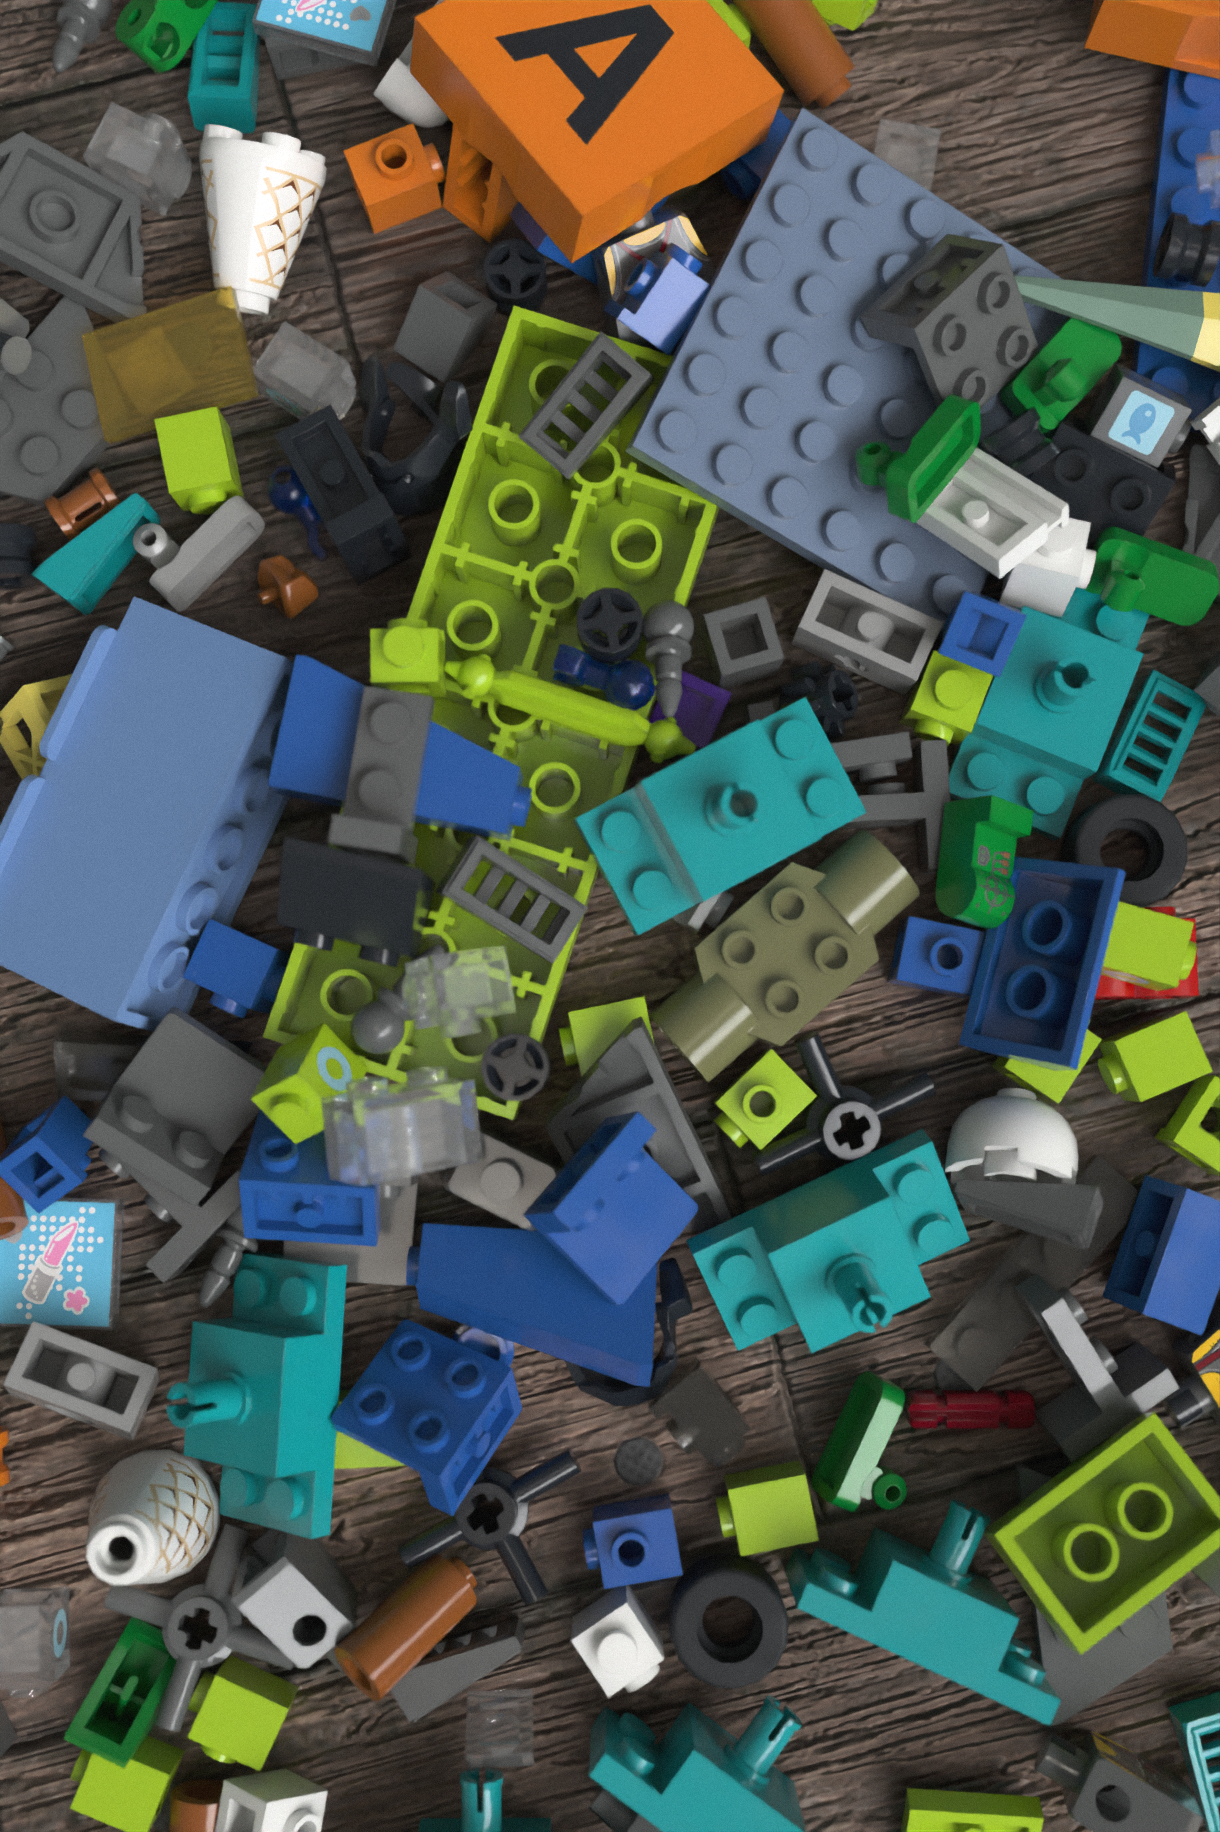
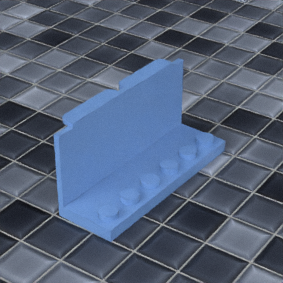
[0,596,294,1031]

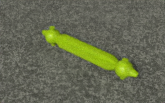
[444,654,697,763]

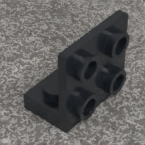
[1029,412,1176,550]

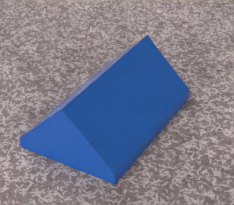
[959,857,1126,1071]

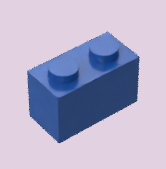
[1102,1175,1220,1336]

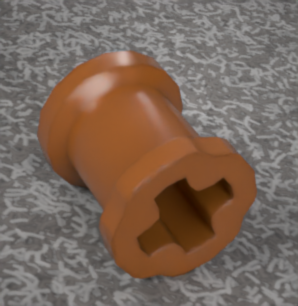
[44,466,122,541]

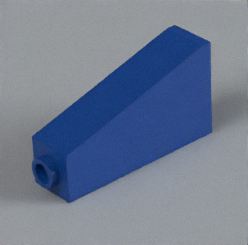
[268,654,532,841]
[406,1223,657,1387]

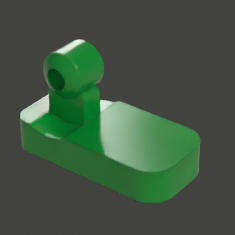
[1001,317,1121,434]
[855,394,981,523]
[1085,527,1220,626]
[811,1371,907,1512]

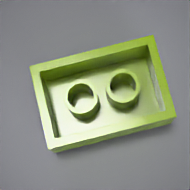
[983,1412,1220,1655]

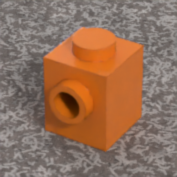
[343,123,446,234]

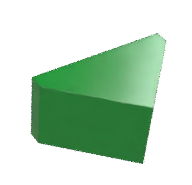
[64,1617,176,1769]

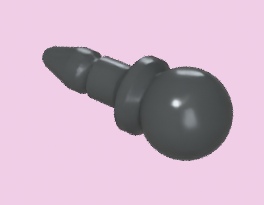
[53,0,112,73]
[642,600,694,717]
[351,944,444,1054]
[199,1206,259,1307]

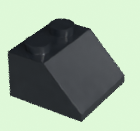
[277,837,436,968]

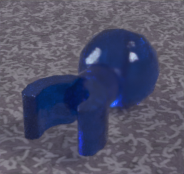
[266,465,327,561]
[551,644,656,711]

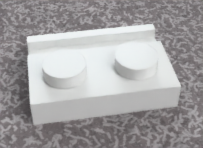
[916,447,1069,578]

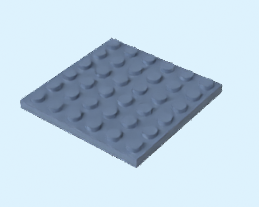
[625,108,1069,639]

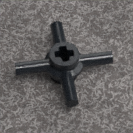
[751,1032,936,1177]
[398,1448,581,1605]

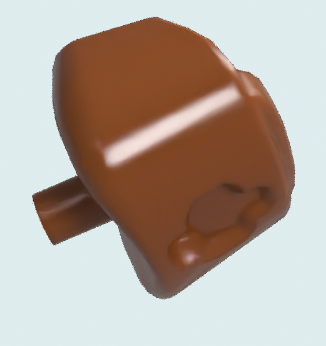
[257,555,319,619]

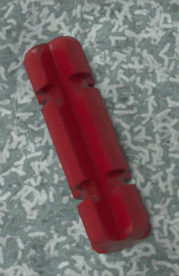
[906,1390,1035,1429]

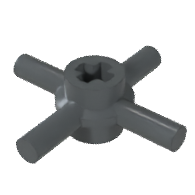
[104,1523,294,1732]

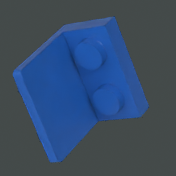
[239,1095,393,1247]
[523,1111,698,1305]
[331,1319,522,1516]

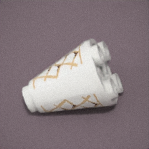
[199,124,327,315]
[86,1449,220,1585]

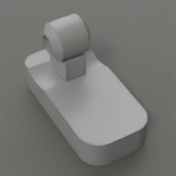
[133,495,265,612]

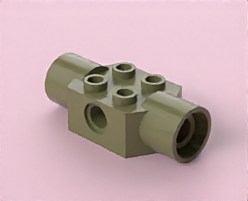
[648,829,920,1083]

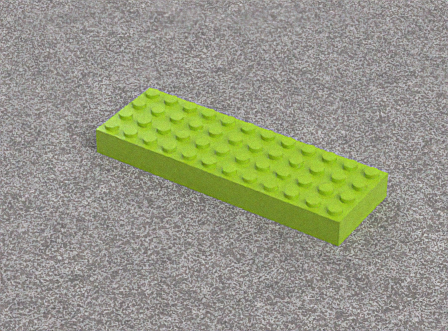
[263,305,720,1120]

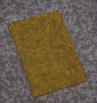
[82,285,259,444]

